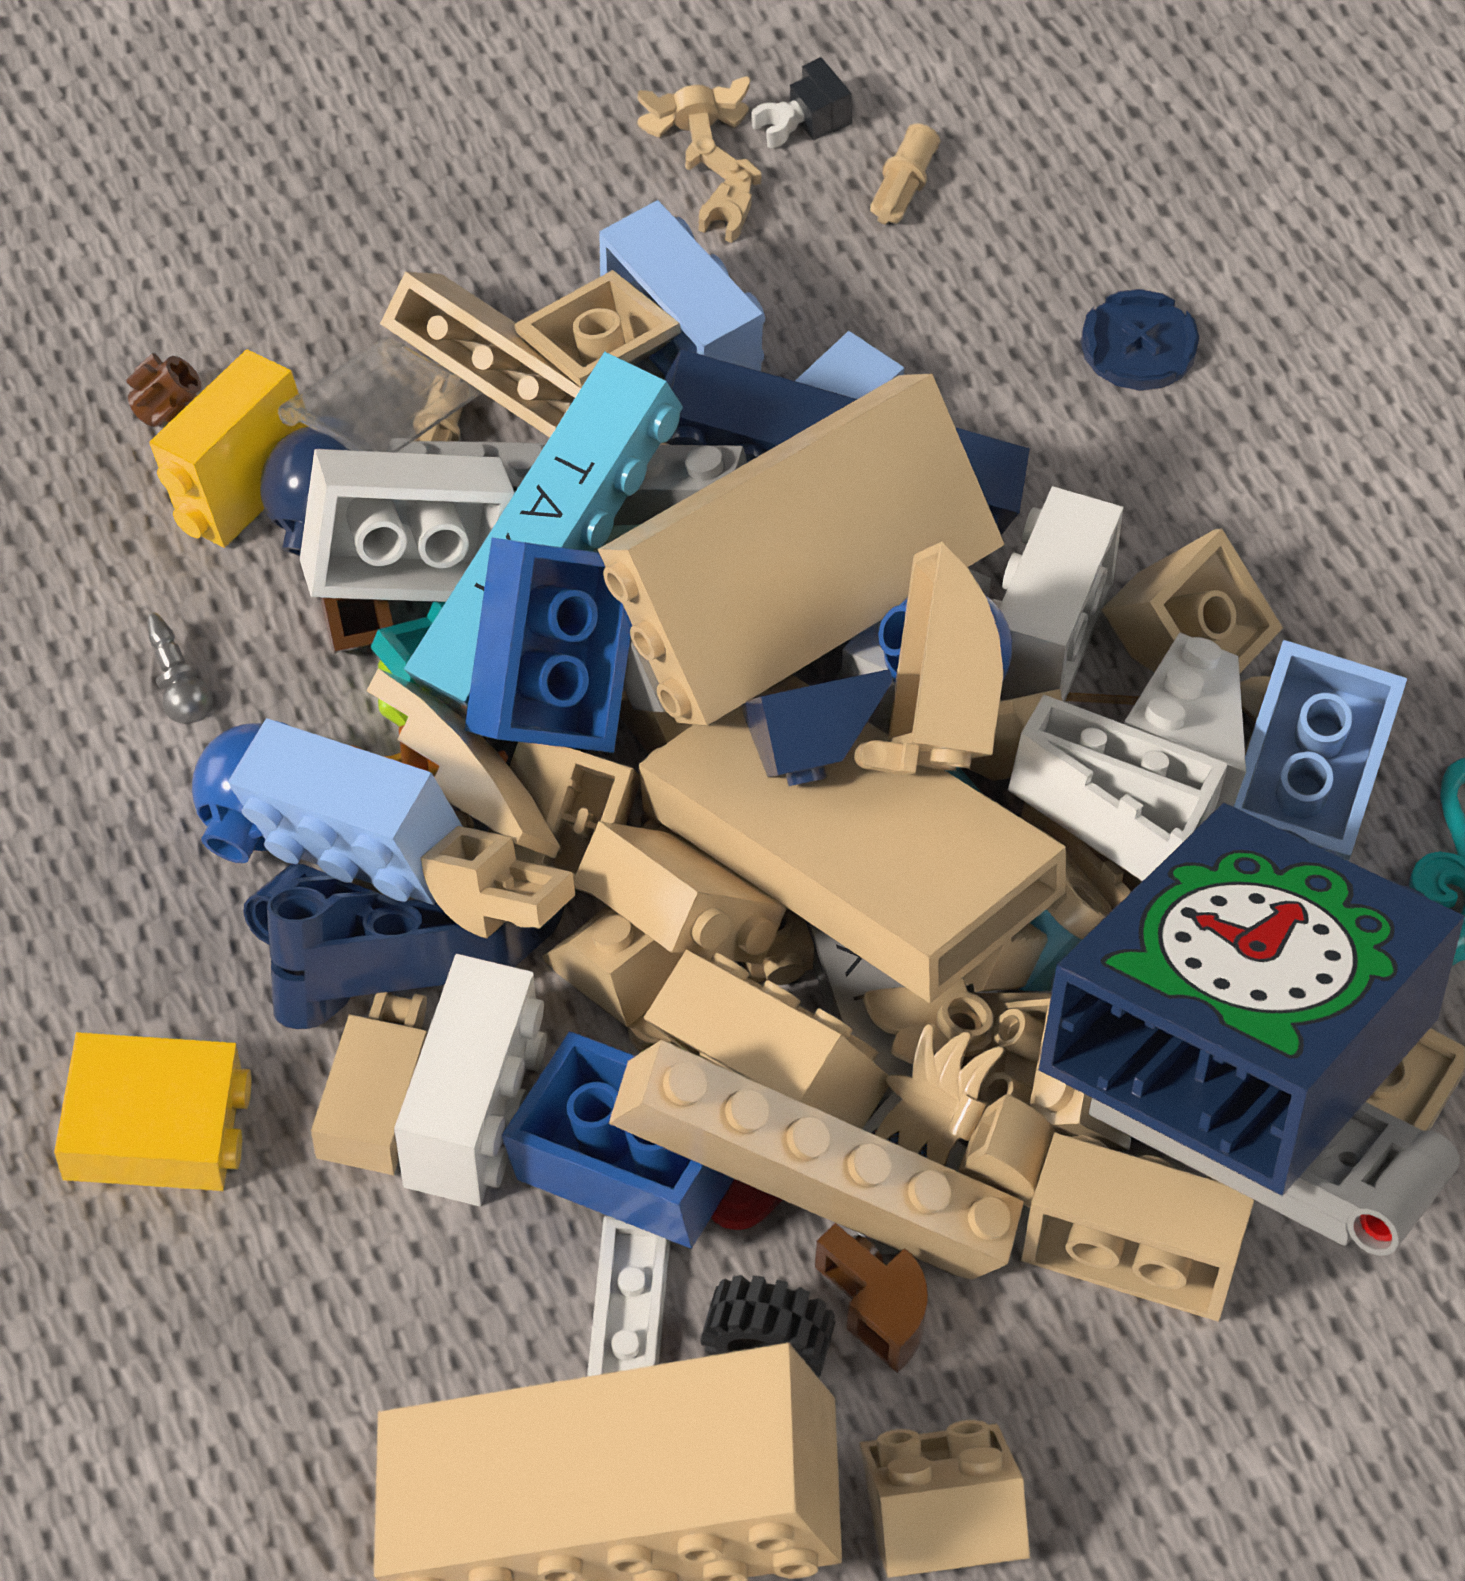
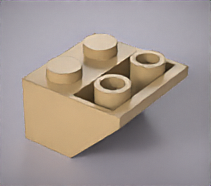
[488,742,641,898]
[980,998,1132,1151]
[860,1420,1030,1578]

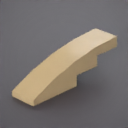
[367,668,560,858]

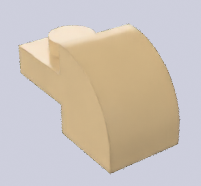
[421,826,575,938]
[958,1094,1055,1208]

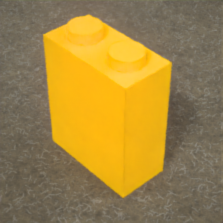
[149,349,310,548]
[54,1032,251,1191]

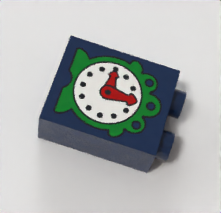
[1038,802,1465,1196]

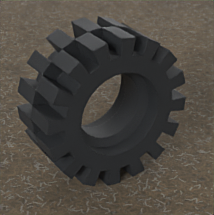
[700,1275,836,1378]

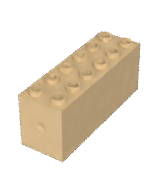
[374,1343,842,1581]

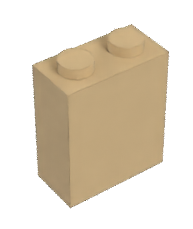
[574,821,787,965]

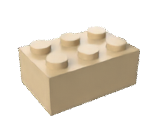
[644,949,889,1129]
[1021,1132,1254,1322]

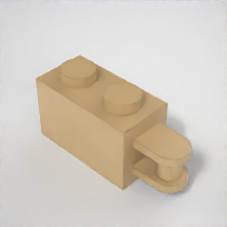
[311,992,427,1175]

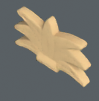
[875,1024,1005,1166]

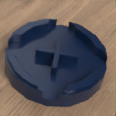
[1081,289,1200,391]

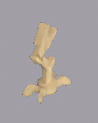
[638,76,761,243]

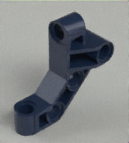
[243,864,565,1029]

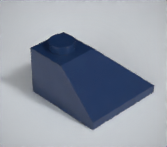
[741,669,892,786]

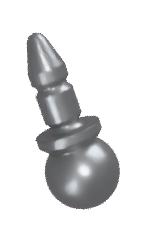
[148,612,213,724]

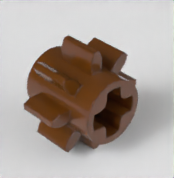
[126,353,201,427]

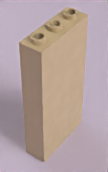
[598,373,1005,726]
[639,674,1066,1003]

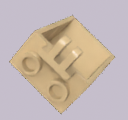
[854,541,1004,775]

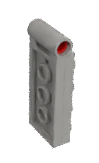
[1088,1098,1460,1256]

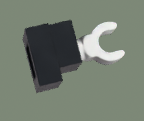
[752,57,852,148]

